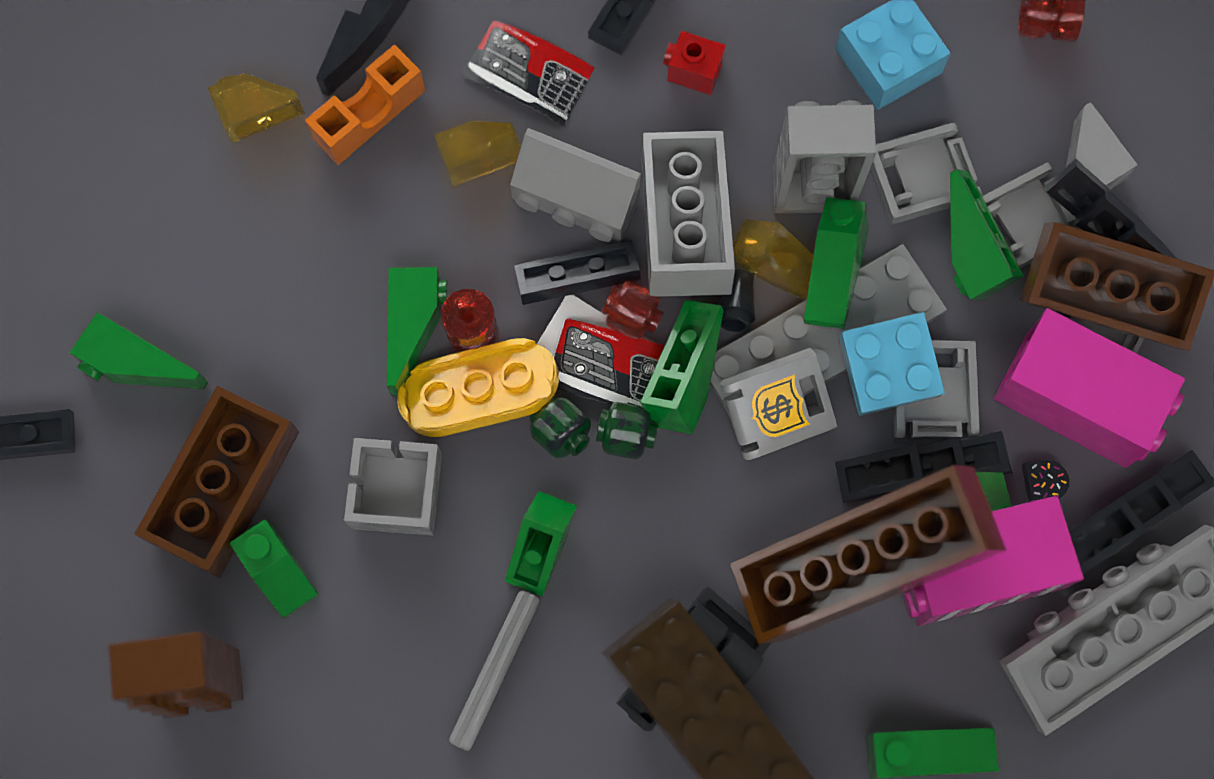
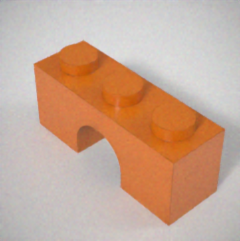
[304,44,426,165]

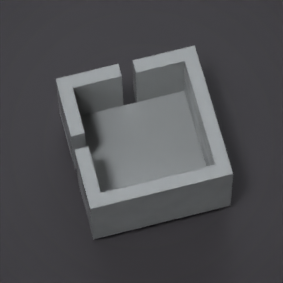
[344,438,442,536]

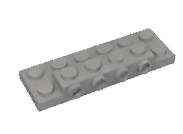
[999,525,1214,736]

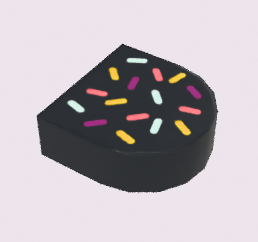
[1022,460,1069,503]

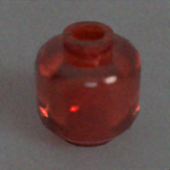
[601,280,664,340]

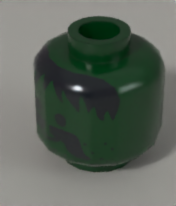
[530,397,591,458]
[596,402,658,460]

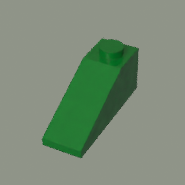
[950,169,1024,300]
[804,197,869,329]
[387,267,448,396]
[640,300,724,435]
[69,312,208,389]
[866,728,999,779]

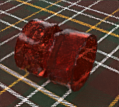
[1018,0,1085,42]
[441,289,497,352]

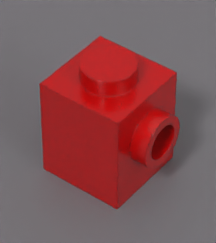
[663,30,726,95]

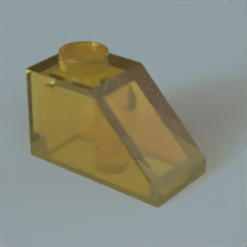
[207,73,305,143]
[434,121,521,187]
[733,219,814,299]

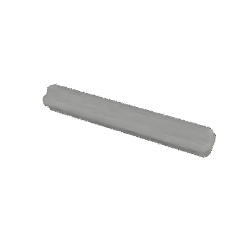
[449,590,539,751]

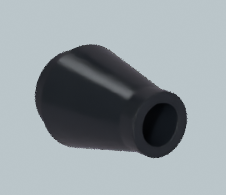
[718,269,755,332]

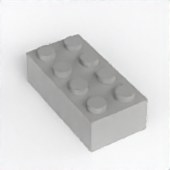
[772,101,876,213]
[641,131,735,297]

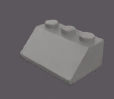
[510,128,641,243]

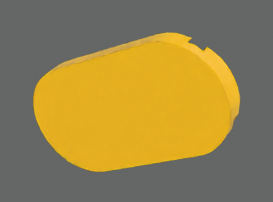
[397,338,559,437]

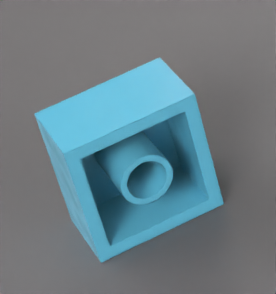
[835,0,951,110]
[839,312,945,416]

